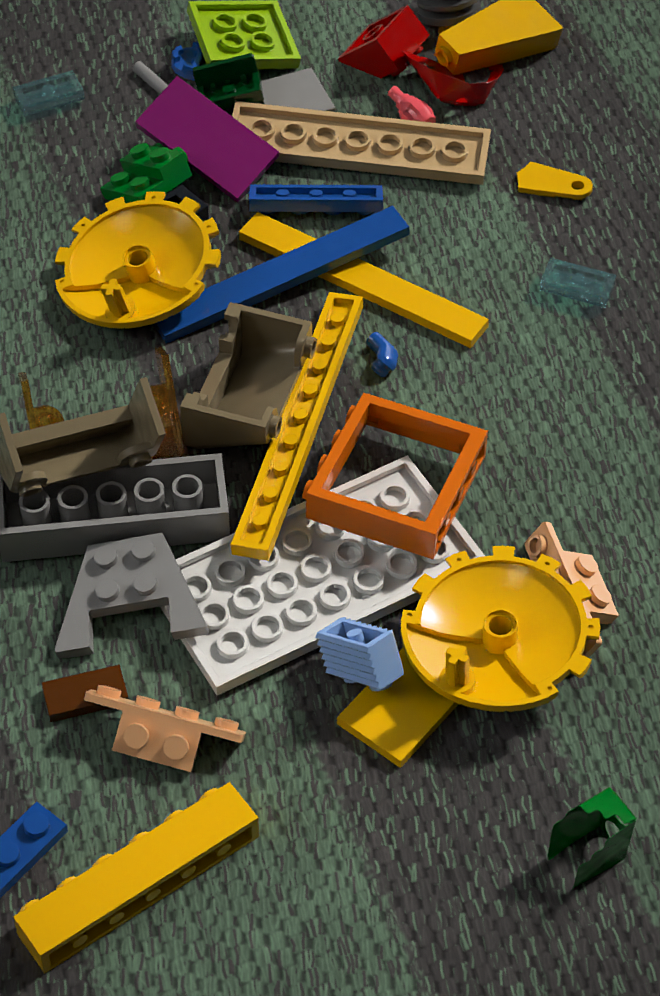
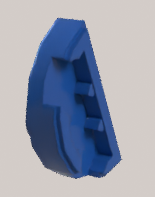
[171,42,205,81]

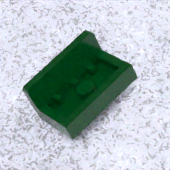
[192,53,264,110]

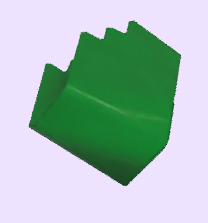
[547,787,637,889]

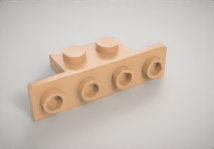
[524,522,619,658]
[84,685,246,772]

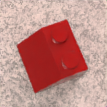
[337,5,430,78]

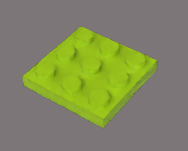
[187,0,301,70]

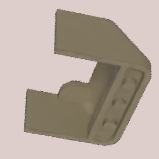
[0,377,166,497]

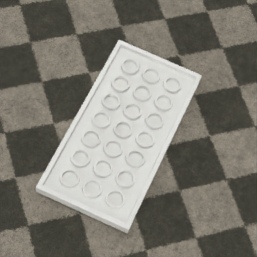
[160,455,485,696]

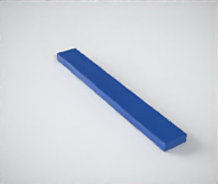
[153,206,410,343]

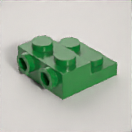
[100,143,192,203]

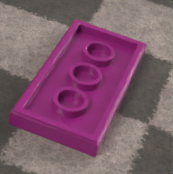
[135,76,279,202]

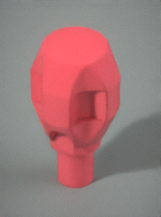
[388,86,436,123]

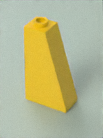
[434,0,563,75]

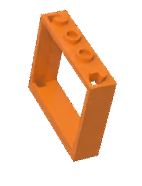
[302,393,488,560]

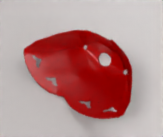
[402,51,504,106]

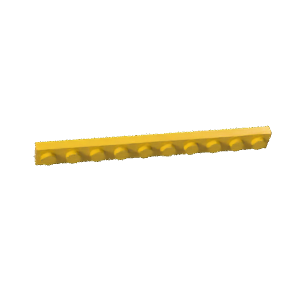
[231,292,363,561]

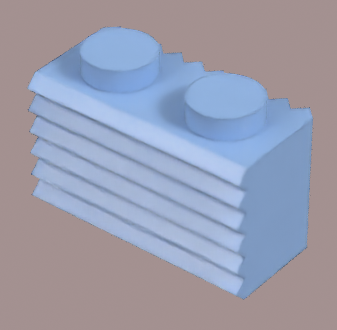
[315,617,404,691]

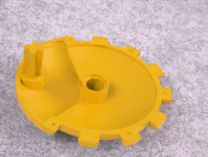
[55,191,221,329]
[401,545,601,712]

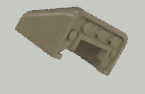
[180,302,317,450]

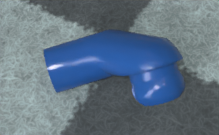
[366,332,398,377]

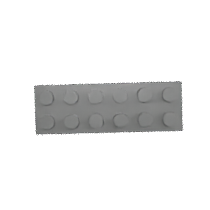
[0,453,230,562]

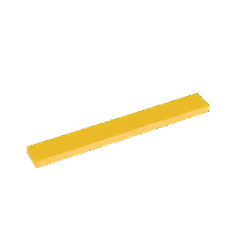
[239,212,489,349]

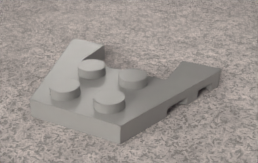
[55,533,209,658]

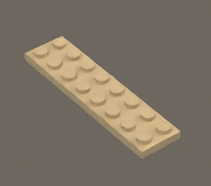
[232,101,491,185]

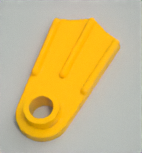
[516,162,593,200]

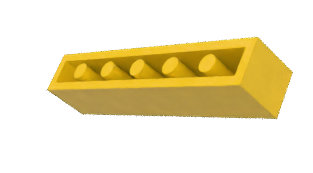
[13,782,259,974]

